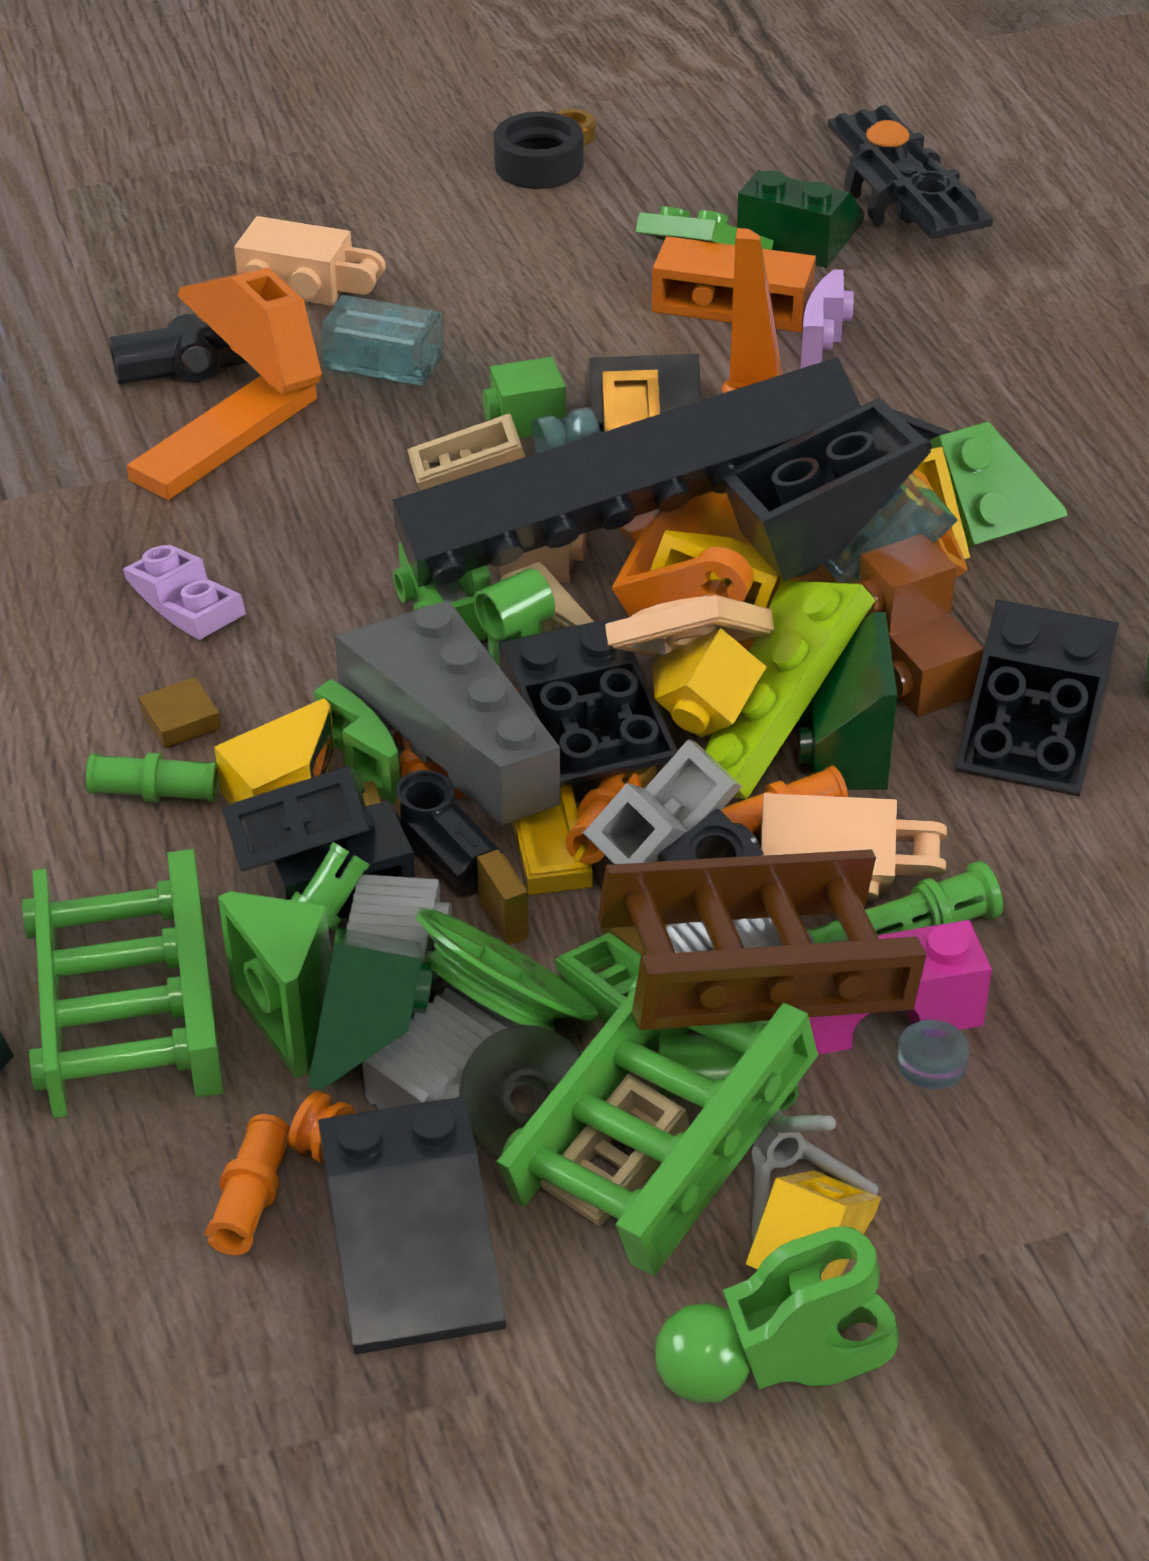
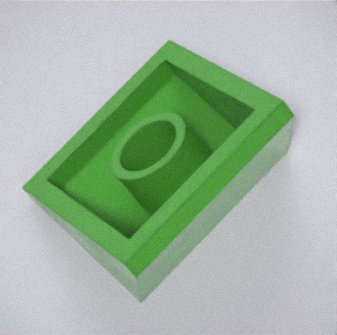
[218,891,331,1078]

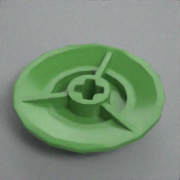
[416,907,598,1034]

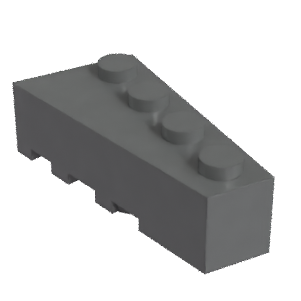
[335,600,560,825]

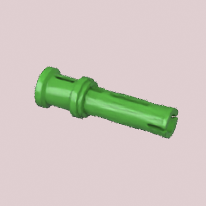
[806,861,1003,943]

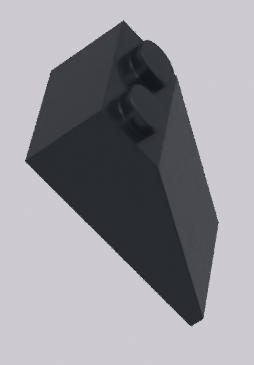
[720,397,931,582]
[318,1096,506,1355]

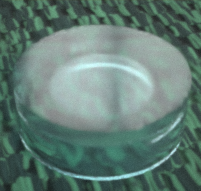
[897,1020,969,1089]

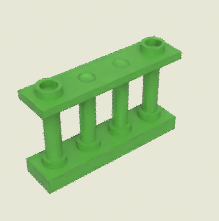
[22,849,224,1118]
[496,976,818,1277]

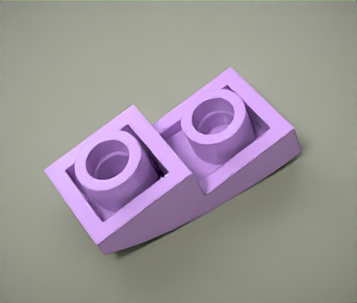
[800,270,854,369]
[123,544,246,640]

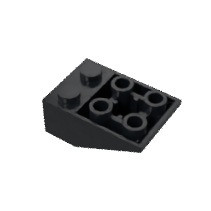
[955,599,1119,796]
[500,617,678,787]

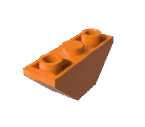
[177,267,322,394]

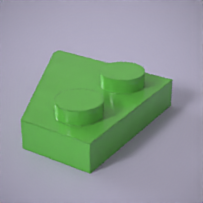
[635,206,774,250]
[930,421,1068,547]

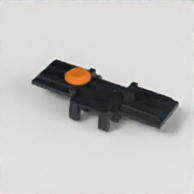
[828,105,993,238]

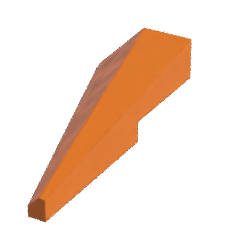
[729,228,783,386]

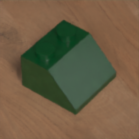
[737,170,865,268]
[797,612,897,790]
[308,927,433,1090]

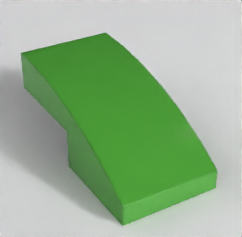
[314,679,400,804]

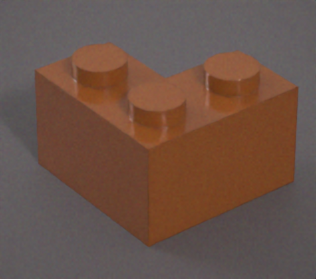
[856,533,984,718]

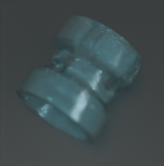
[532,407,600,453]

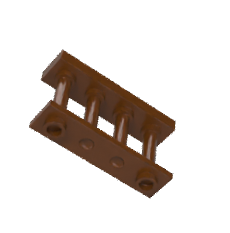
[598,849,927,1030]

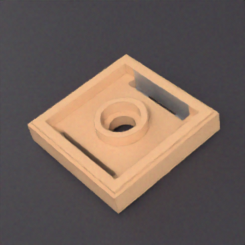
[605,595,775,657]

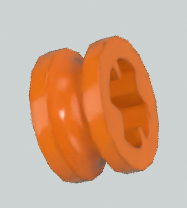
[288,1091,355,1165]

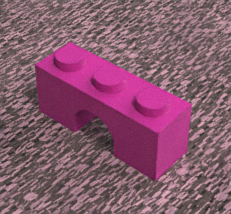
[809,920,992,1055]

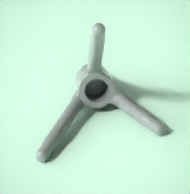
[751,1109,879,1244]

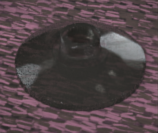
[459,1025,581,1160]

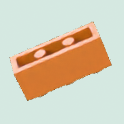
[652,236,816,332]

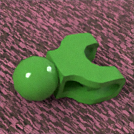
[655,1226,899,1405]

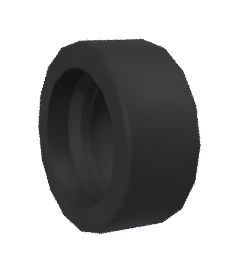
[494,111,584,189]

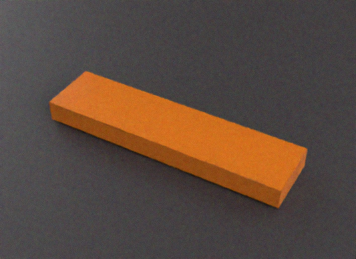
[126,376,317,501]

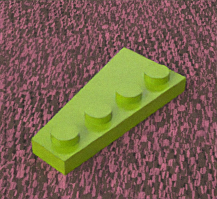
[705,580,875,799]

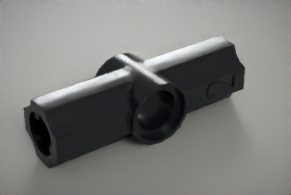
[109,314,248,384]

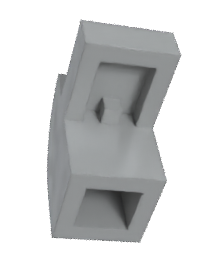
[583,739,742,864]

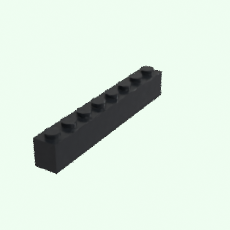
[393,357,861,587]

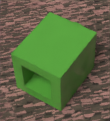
[482,357,566,439]

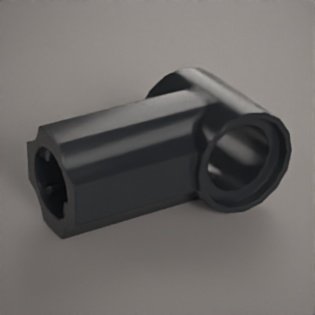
[396,770,504,896]

